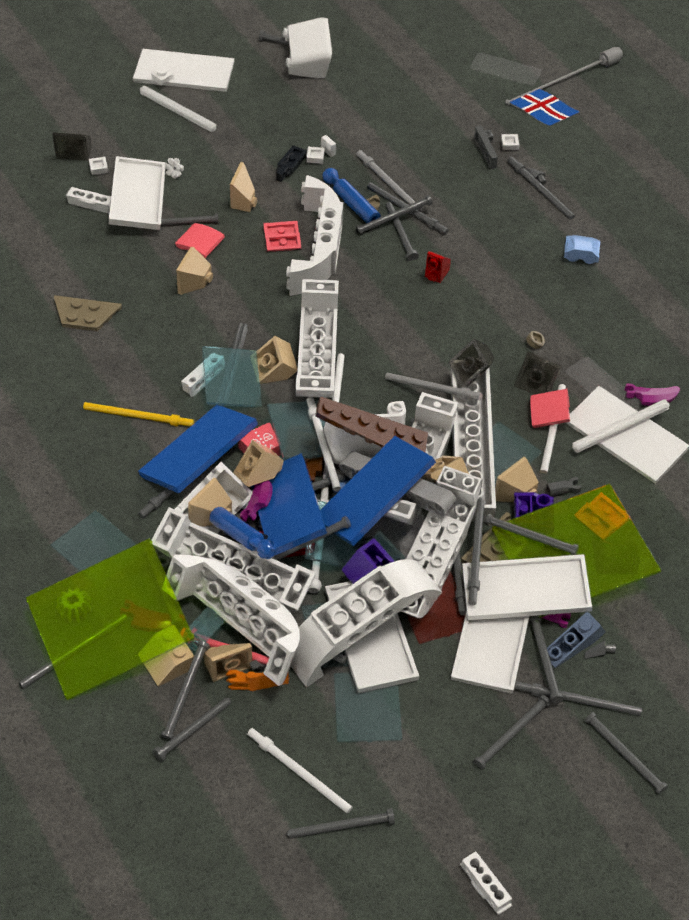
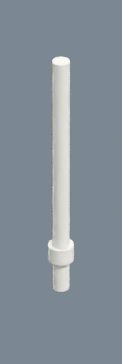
[540,384,566,474]
[306,397,341,491]
[247,728,353,814]

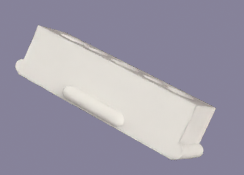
[66,187,111,213]
[181,354,225,397]
[460,851,512,915]

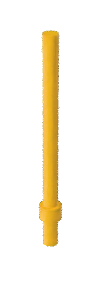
[83,402,194,427]

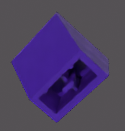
[342,538,395,584]

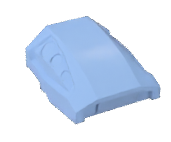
[564,235,600,264]

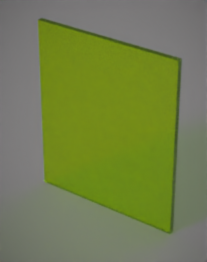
[492,484,661,618]
[26,538,195,700]

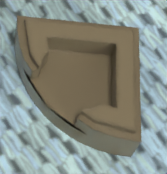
[366,195,380,210]

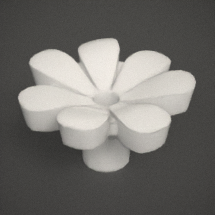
[165,158,184,179]

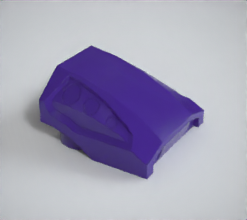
[514,492,554,533]

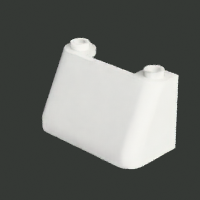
[283,18,332,78]
[323,401,406,464]
[174,462,252,534]

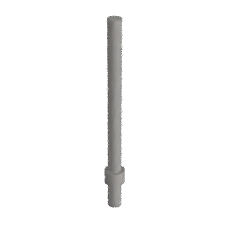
[356,150,422,211]
[385,373,483,401]

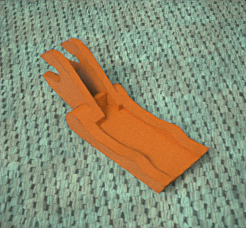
[226,670,289,691]

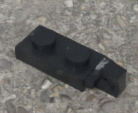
[276,145,307,182]

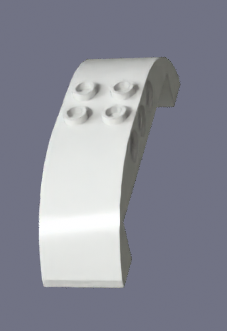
[296,279,339,398]
[384,392,458,525]
[150,507,316,612]
[162,555,300,686]

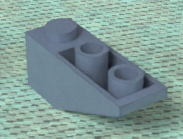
[547,611,606,668]

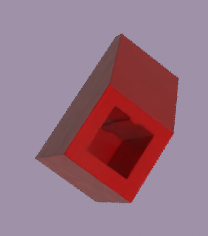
[425,251,451,283]

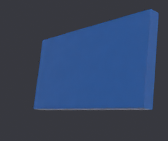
[138,405,258,493]
[321,436,436,546]
[251,453,327,556]

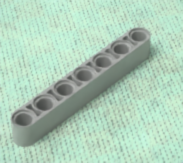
[339,451,457,516]

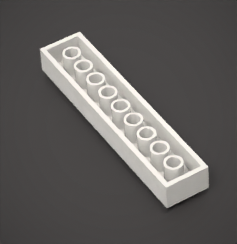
[451,358,496,522]

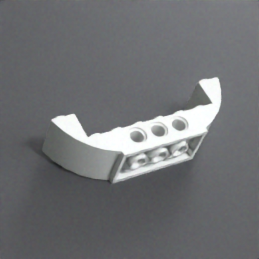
[286,175,343,296]
[401,466,482,618]
[290,559,442,688]

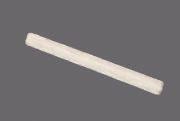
[140,86,217,132]
[572,400,669,453]

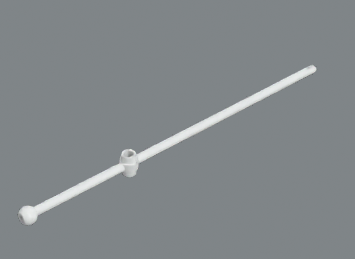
[308,353,344,593]

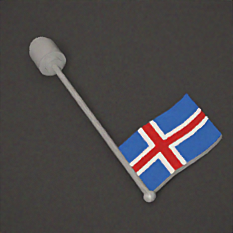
[505,47,623,126]

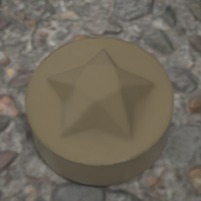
[526,331,545,349]

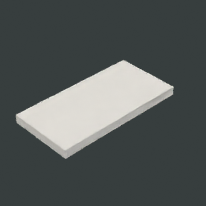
[133,49,234,92]
[108,156,166,230]
[565,386,689,484]
[462,554,592,620]
[325,581,419,693]
[451,612,529,694]

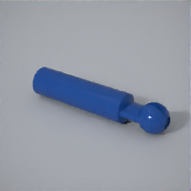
[323,168,381,223]
[209,507,277,559]

